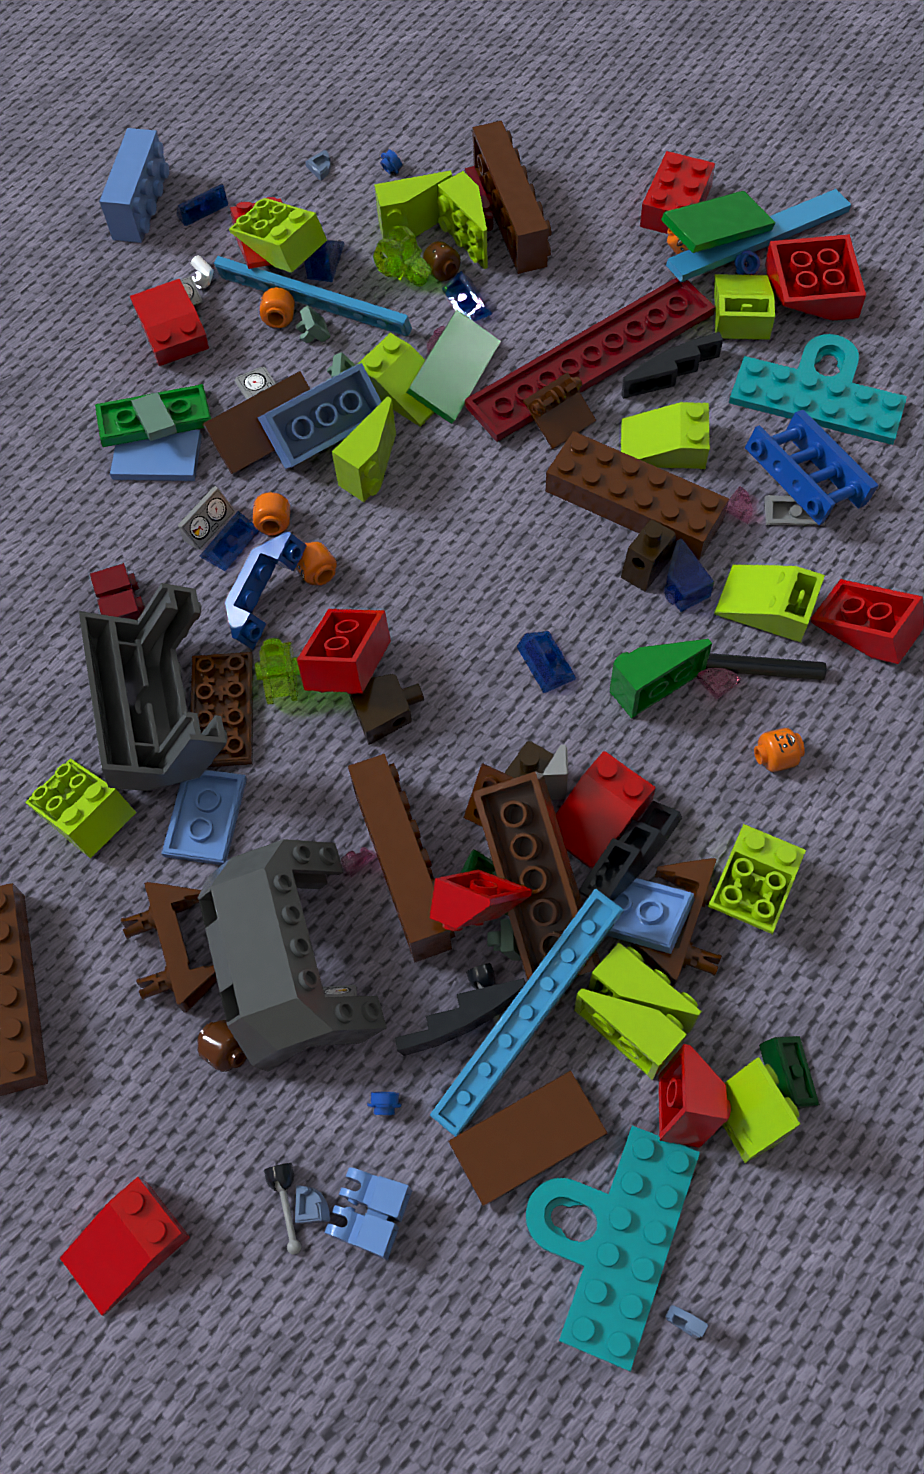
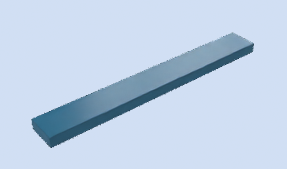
[666,189,851,282]
[214,256,412,337]
[430,889,625,1137]

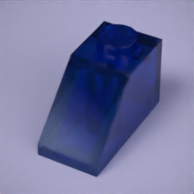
[304,239,344,282]
[664,538,714,612]

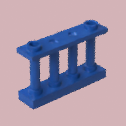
[745,410,879,525]

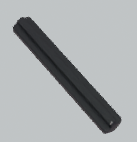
[705,653,827,680]

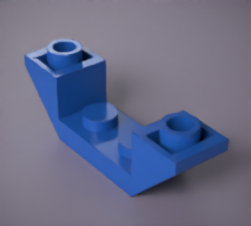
[225,532,307,650]

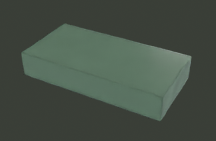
[131,392,177,441]

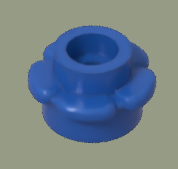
[380,149,403,174]
[734,250,760,275]
[367,1092,402,1115]

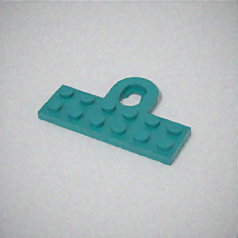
[729,334,907,445]
[526,1125,700,1372]

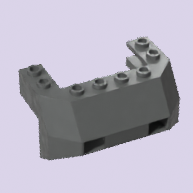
[79,583,227,791]
[198,839,387,1072]

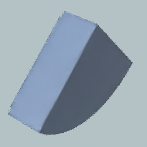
[305,150,331,180]
[295,1185,330,1224]
[665,1305,708,1339]

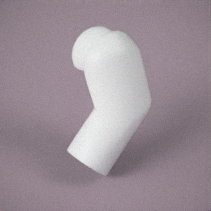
[191,255,214,289]

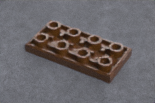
[203,371,310,474]
[190,652,253,767]
[448,1070,607,1207]

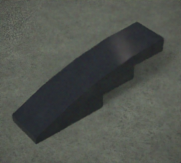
[622,332,723,399]
[579,801,682,901]
[395,978,526,1056]

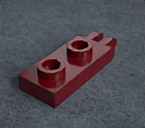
[465,166,493,231]

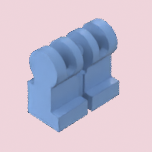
[324,1168,412,1260]

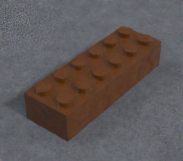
[472,120,552,274]
[545,431,729,561]
[347,754,456,963]
[472,771,601,980]
[0,883,48,1096]

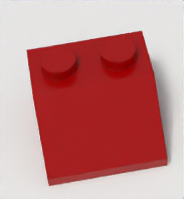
[429,870,532,931]
[658,1044,731,1148]

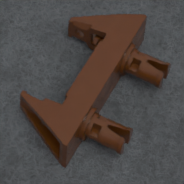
[631,858,722,988]
[120,882,217,1013]

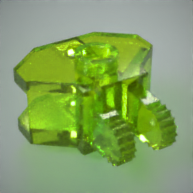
[373,226,432,287]
[255,638,300,705]

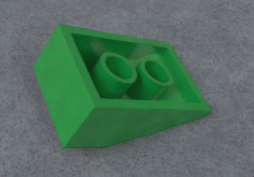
[609,639,712,719]

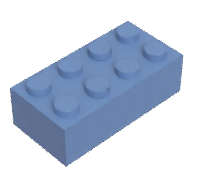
[99,128,169,243]
[258,363,381,468]

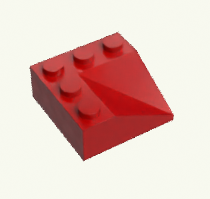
[765,234,866,321]

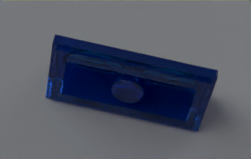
[176,184,228,226]
[442,271,493,322]
[199,511,259,571]
[517,631,576,693]

